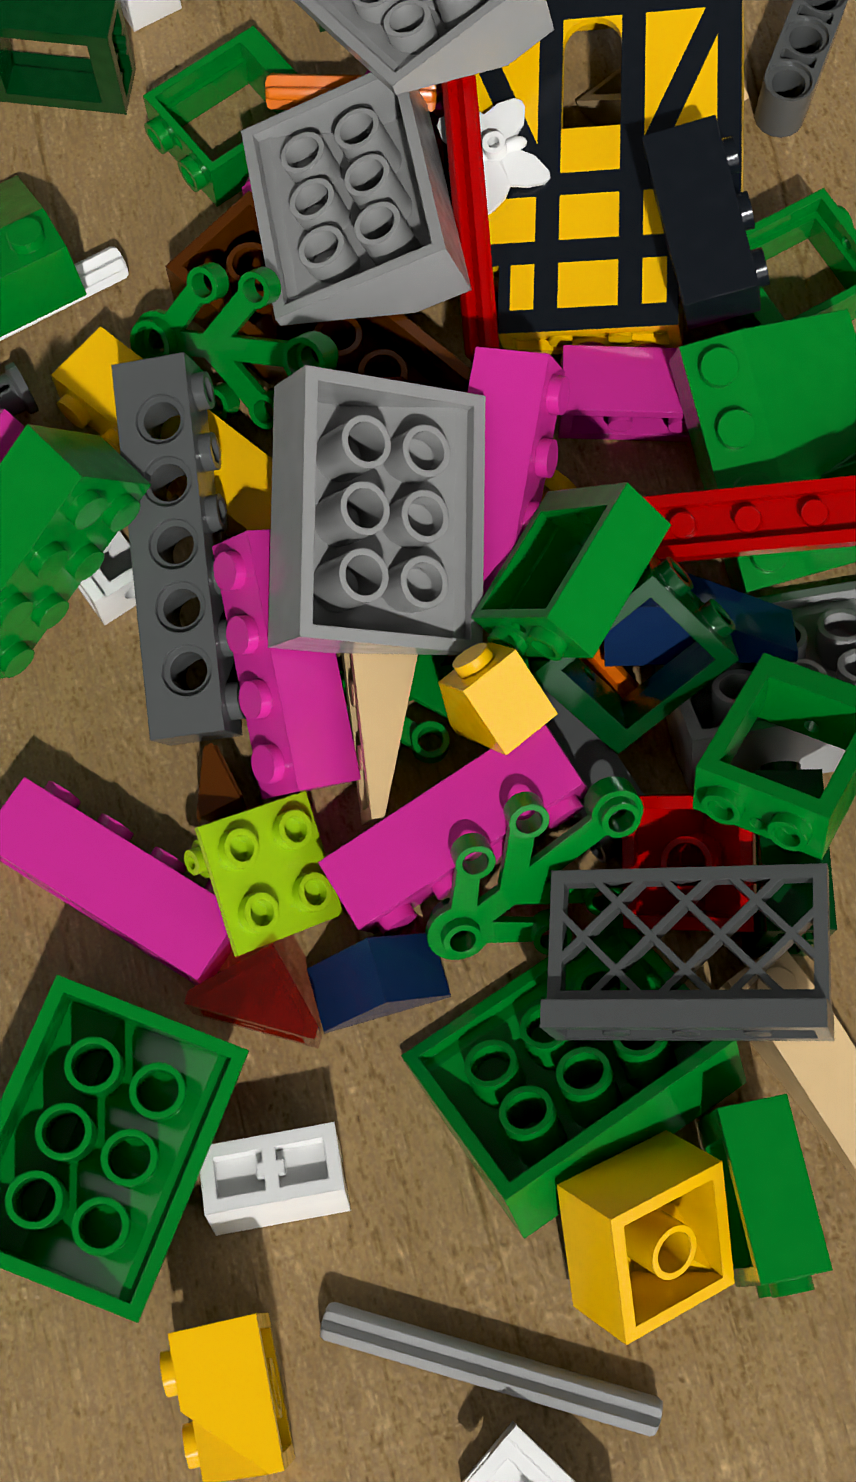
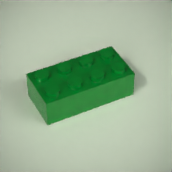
[0,424,152,678]

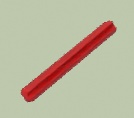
[442,74,500,362]

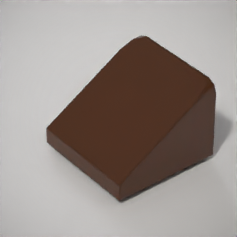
[197,743,248,826]

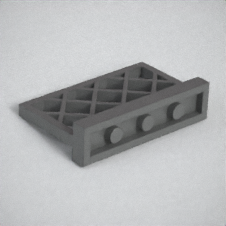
[540,863,834,1041]

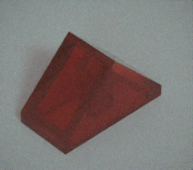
[184,943,322,1049]

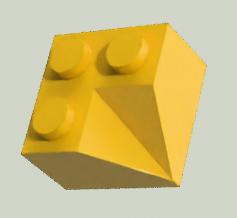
[557,1130,735,1345]
[159,1313,295,1482]

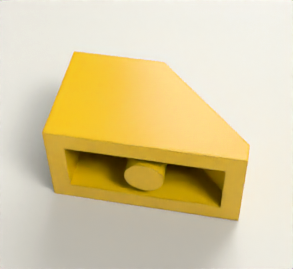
[438,642,558,755]

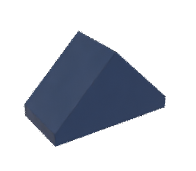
[307,933,451,1034]

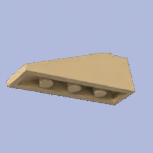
[342,653,418,825]
[719,951,856,1181]

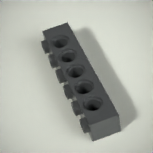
[111,352,246,746]

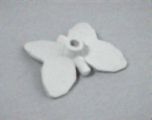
[437,98,551,215]

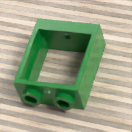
[143,25,298,207]
[726,188,856,331]
[471,482,671,661]
[692,653,856,860]
[696,1094,833,1298]

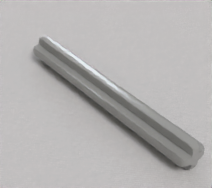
[320,1302,663,1437]

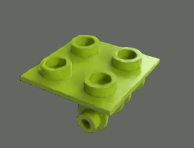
[184,791,344,957]

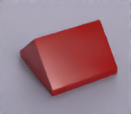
[622,793,757,932]

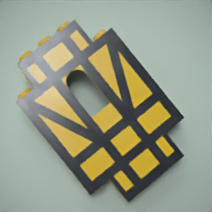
[444,0,744,355]

